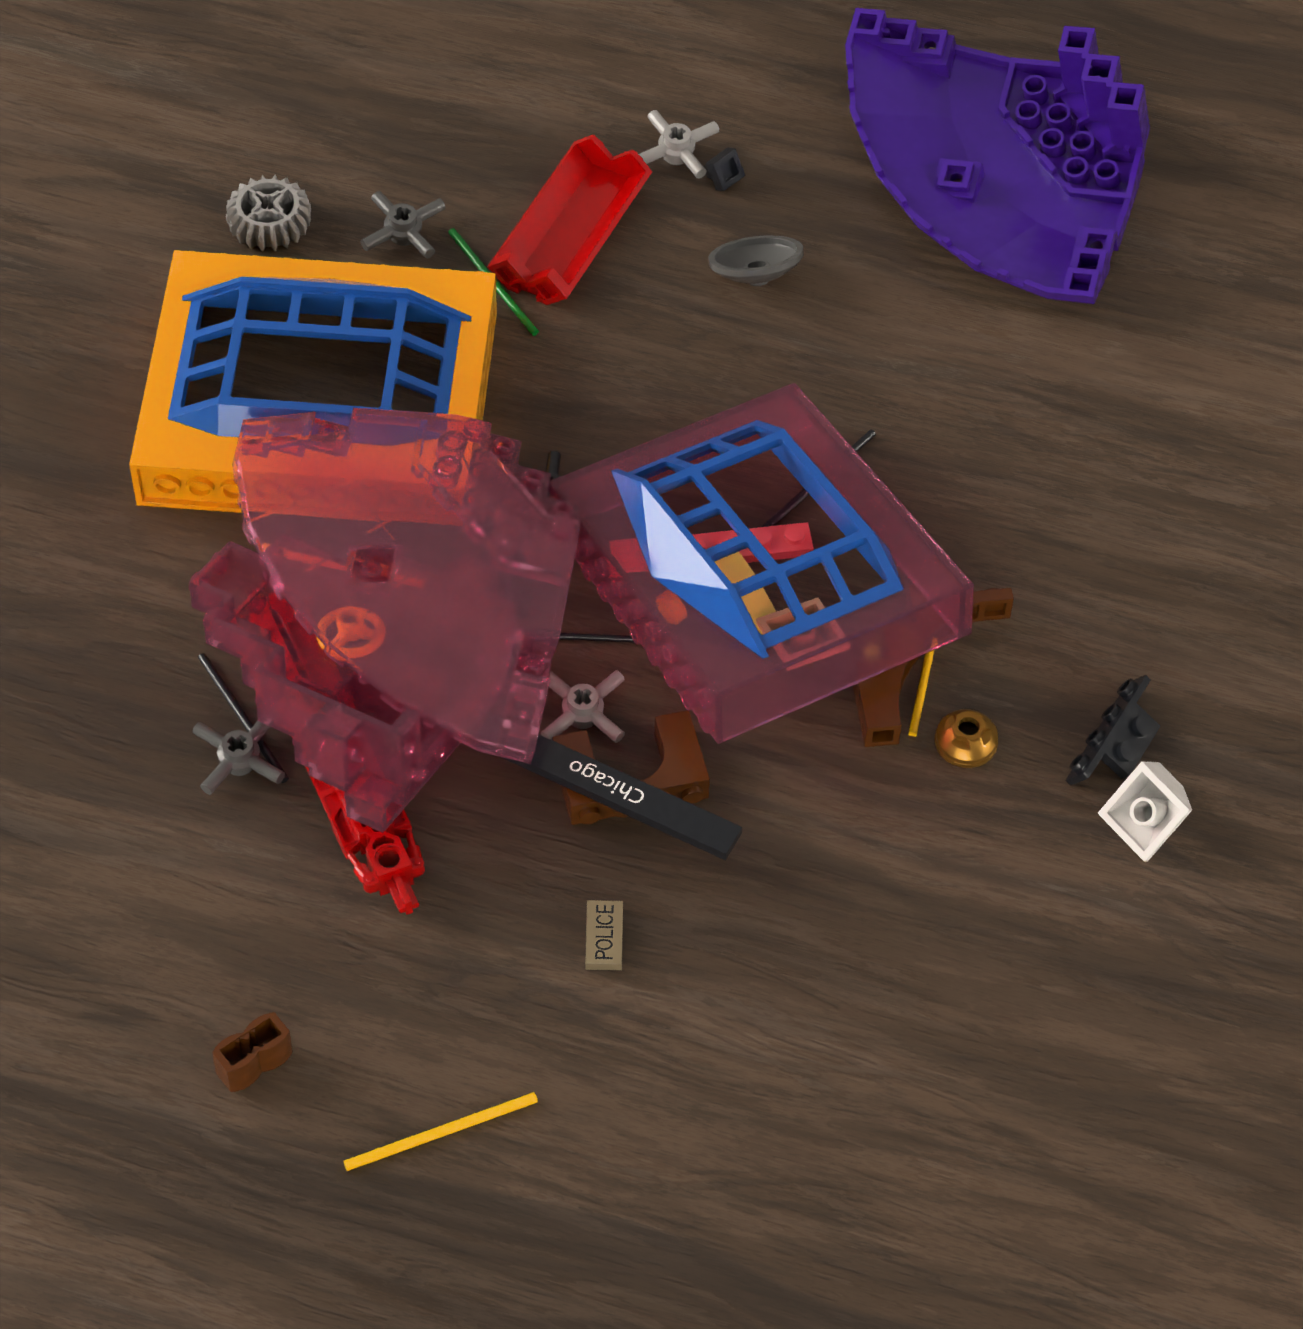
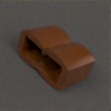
[212,1012,293,1092]

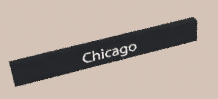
[474,713,742,861]

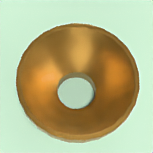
[935,709,998,768]

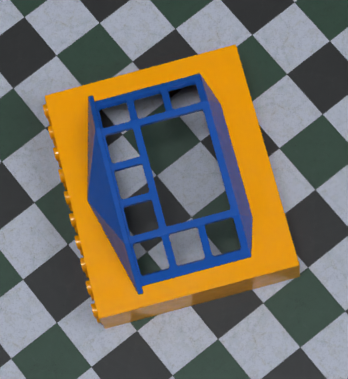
[129,250,497,530]

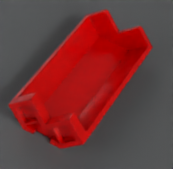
[487,135,653,305]

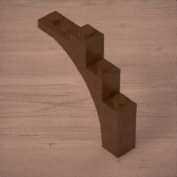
[852,583,1014,747]

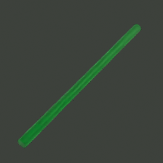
[448,228,539,336]

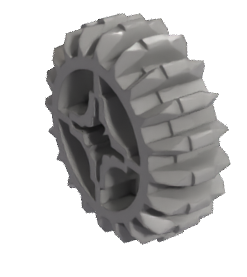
[226,175,311,252]

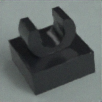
[703,147,746,191]

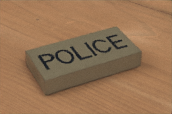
[585,900,623,970]

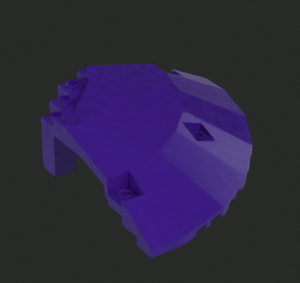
[845,8,1150,304]

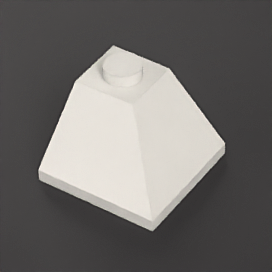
[1098,761,1192,862]

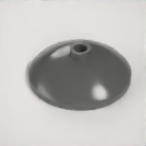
[708,235,804,286]

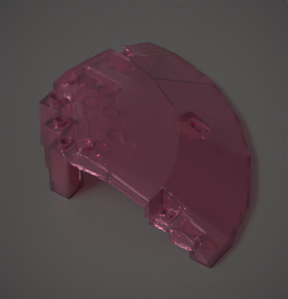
[232,408,580,764]

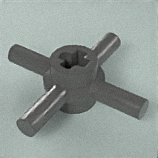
[360,191,446,259]
[193,712,285,795]

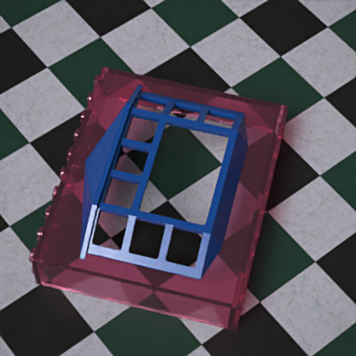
[547,383,974,744]

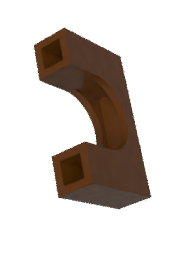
[552,710,710,825]

